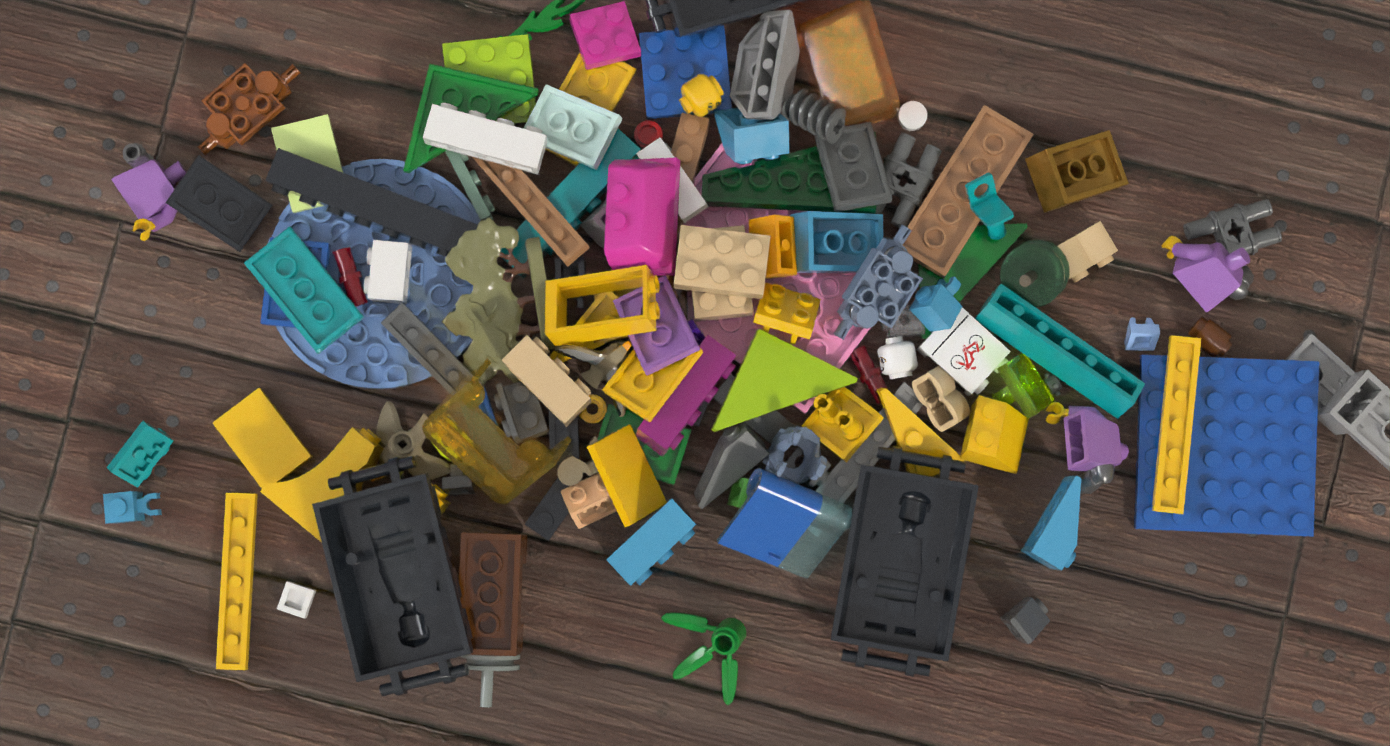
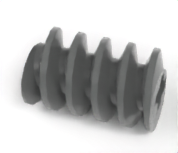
[782,89,846,144]

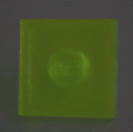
[992,353,1055,419]

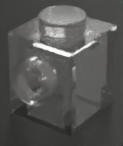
[881,305,925,338]

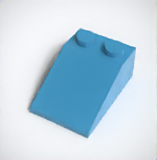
[790,211,883,273]
[1021,475,1081,571]

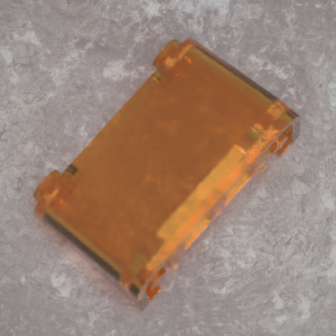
[796,0,900,126]

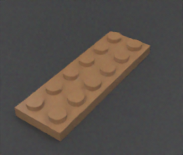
[903,105,1034,279]

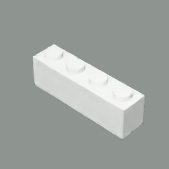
[423,103,547,174]

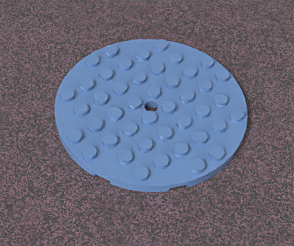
[268,159,481,389]

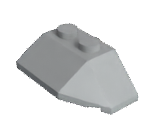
[730,10,800,120]

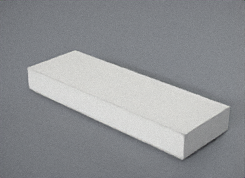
[636,138,708,223]

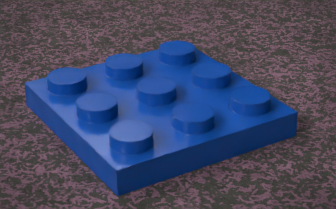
[639,26,732,119]

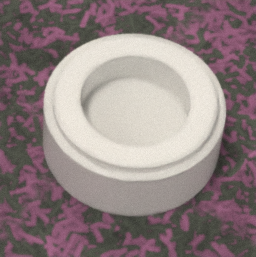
[898,101,927,131]

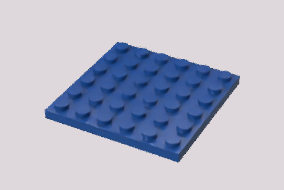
[1134,355,1319,537]

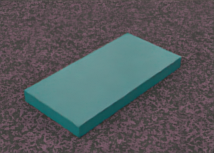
[244,226,364,354]

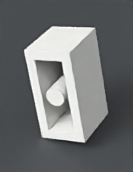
[364,240,412,304]

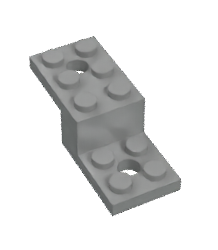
[1285,333,1390,471]

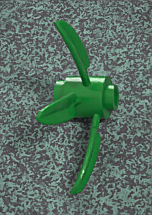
[661,613,746,705]

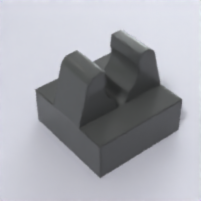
[442,463,475,496]

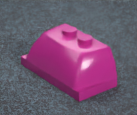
[604,157,680,276]

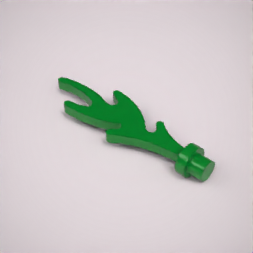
[497,0,585,40]

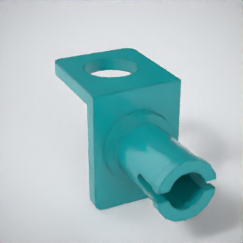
[965,172,1014,240]

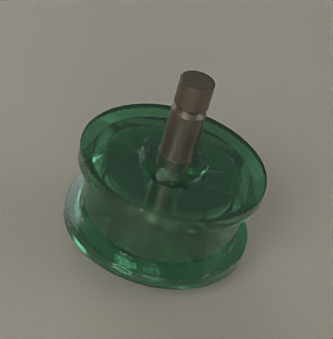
[1000,239,1070,307]

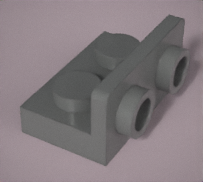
[493,381,549,444]

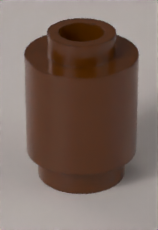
[1187,316,1233,357]

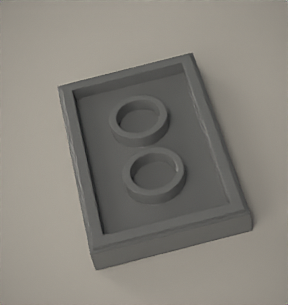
[814,122,893,212]

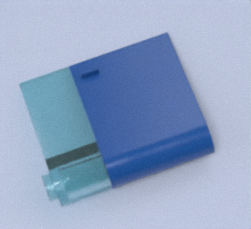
[717,468,852,579]

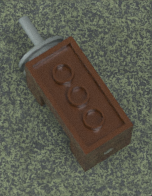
[459,532,527,707]

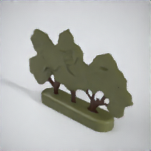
[442,217,556,384]

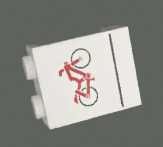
[916,308,1011,396]

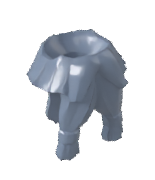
[762,426,827,484]

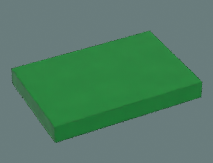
[591,404,691,485]

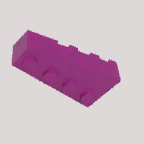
[636,335,736,457]

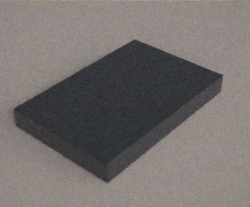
[165,155,273,252]

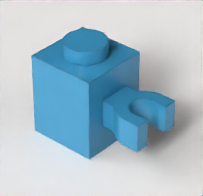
[909,277,963,332]
[103,491,162,524]

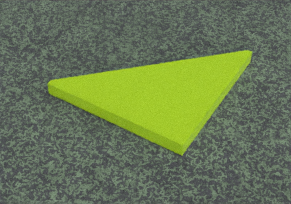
[711,329,858,432]

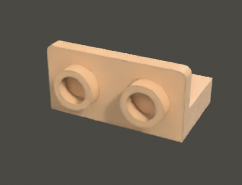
[561,473,617,529]

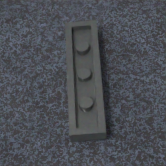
[381,302,484,407]

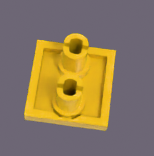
[802,387,884,463]

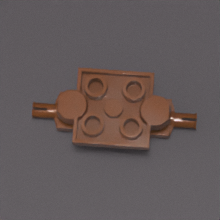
[197,63,301,156]

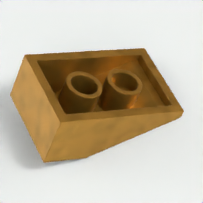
[1025,130,1129,213]

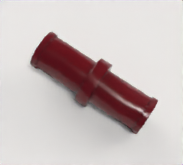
[332,247,368,307]
[849,345,889,405]

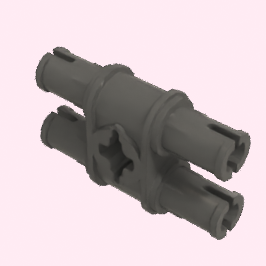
[875,133,942,228]
[1183,199,1282,256]

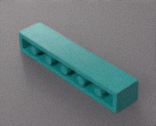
[501,129,641,278]
[975,284,1145,419]

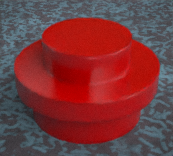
[634,120,663,149]

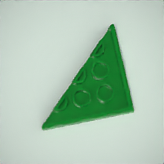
[403,64,539,173]
[917,223,1027,339]

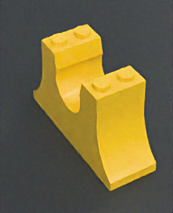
[260,427,451,543]

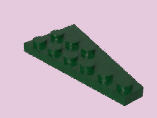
[701,132,876,214]

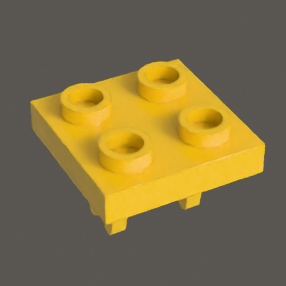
[753,282,821,345]

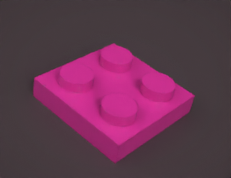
[569,1,641,70]

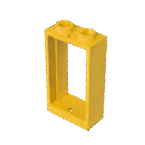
[545,265,660,346]

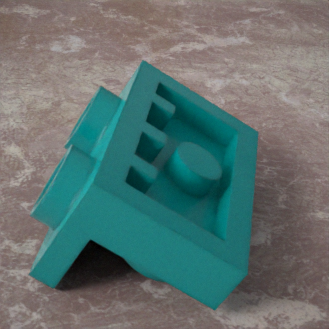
[107,421,173,488]

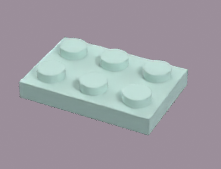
[523,84,622,170]

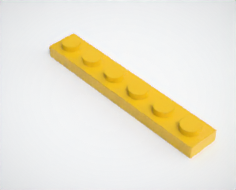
[1152,335,1201,514]
[216,493,258,670]

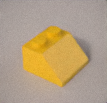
[960,395,1029,474]

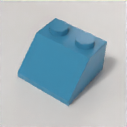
[714,108,789,164]

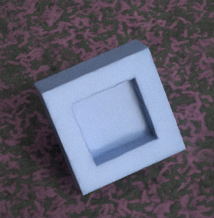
[1124,318,1160,351]

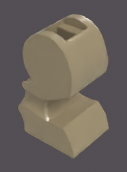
[557,436,598,486]

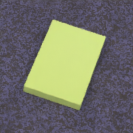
[271,114,343,213]

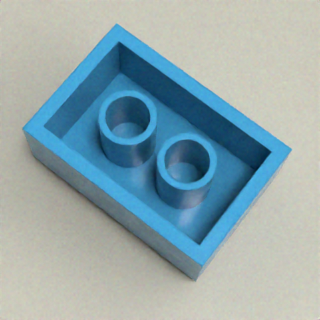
[606,499,696,586]

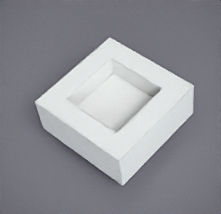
[277,581,316,618]

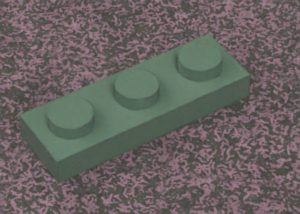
[445,150,495,221]

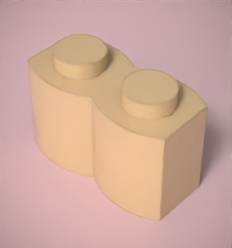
[1047,221,1118,283]
[912,366,970,432]

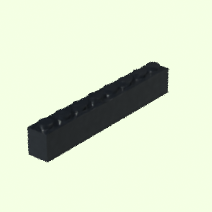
[265,148,478,258]

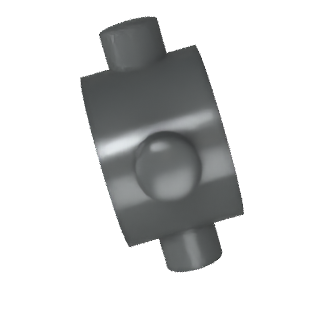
[1043,373,1062,396]

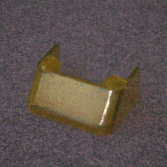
[422,359,572,504]

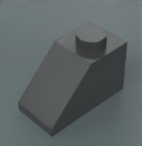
[1000,596,1050,644]

